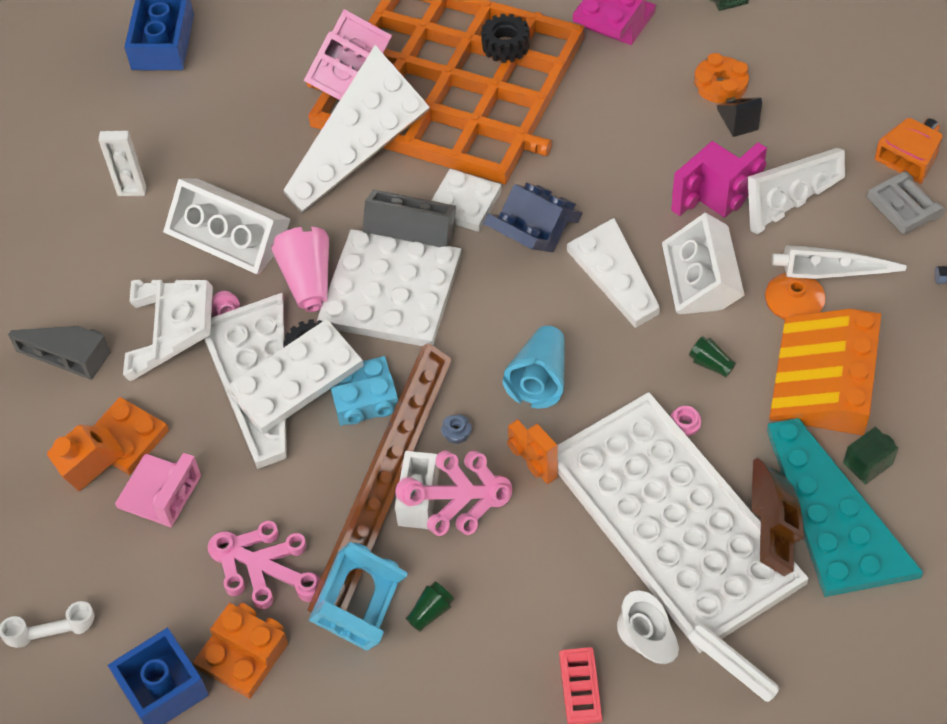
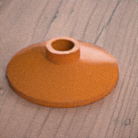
[765,273,825,320]

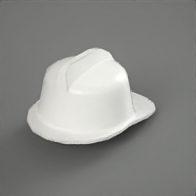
[617,590,679,664]

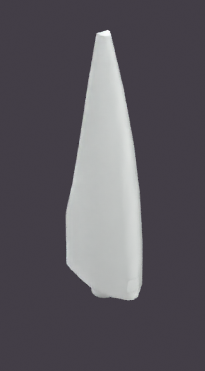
[772,245,907,279]

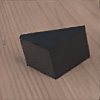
[716,98,762,137]

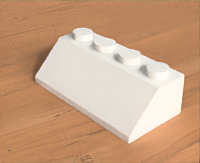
[163,178,290,274]

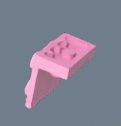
[115,453,201,528]

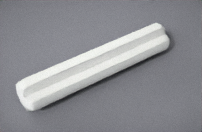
[689,623,780,702]

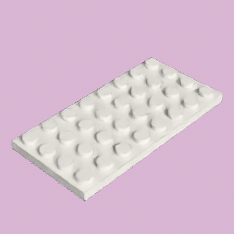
[558,392,809,653]

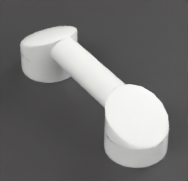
[0,601,95,648]

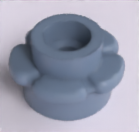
[441,415,472,444]

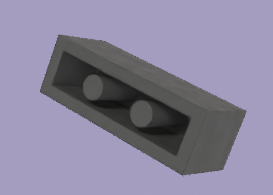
[363,189,456,247]

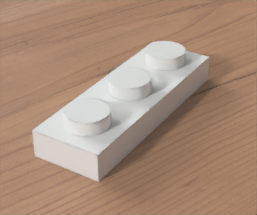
[98,131,147,196]

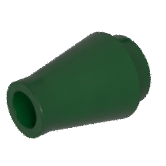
[689,336,736,378]
[406,581,454,632]

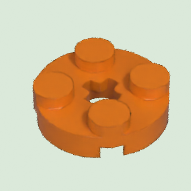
[694,53,749,103]

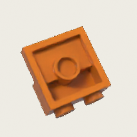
[192,603,288,699]

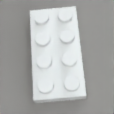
[226,319,364,435]

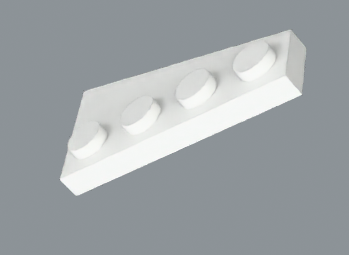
[748,148,845,234]
[567,218,660,328]

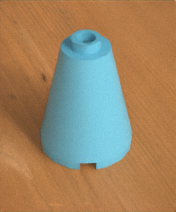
[503,326,565,409]

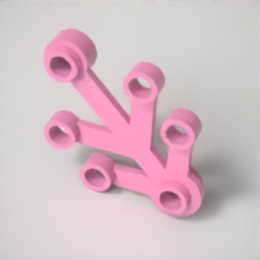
[395,450,512,536]
[208,521,320,609]

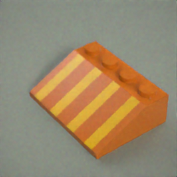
[769,309,882,436]

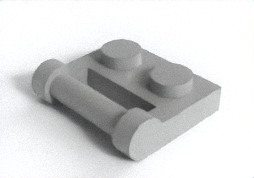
[867,171,945,235]

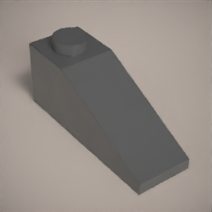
[8,326,111,380]

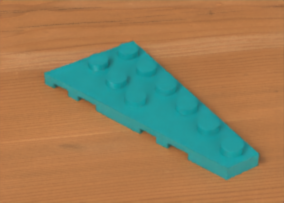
[767,418,923,597]

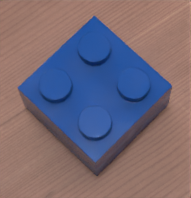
[107,627,209,724]

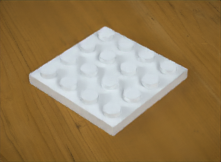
[317,229,462,346]

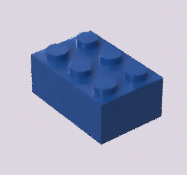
[124,0,194,70]

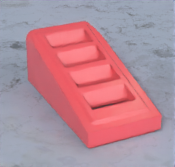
[559,647,602,724]

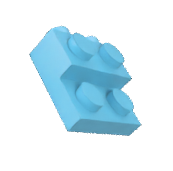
[331,356,398,426]

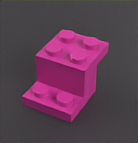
[573,0,656,45]
[671,141,767,218]

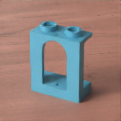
[309,542,408,651]

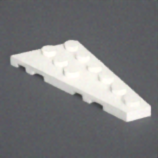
[284,45,430,213]
[204,293,287,469]

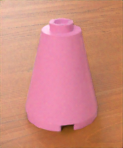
[271,227,329,312]

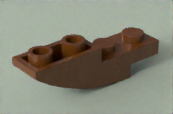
[752,458,804,576]

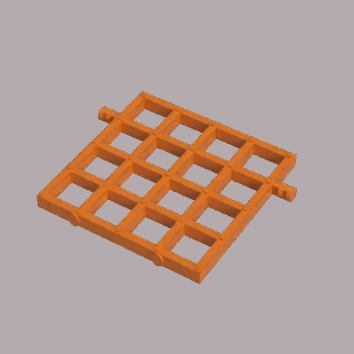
[306,0,584,185]

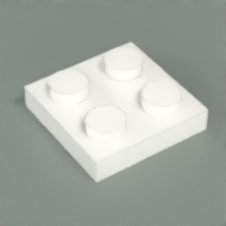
[431,169,502,232]

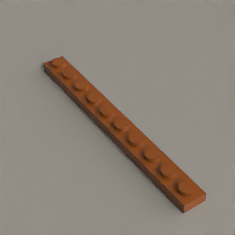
[307,343,452,613]

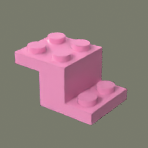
[304,9,392,100]

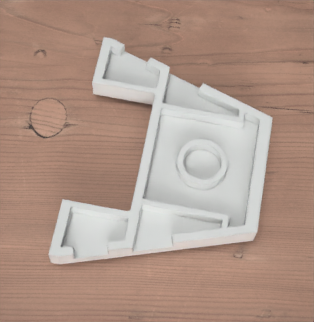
[123,280,213,381]

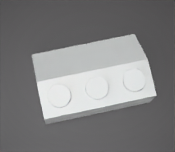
[662,212,745,314]

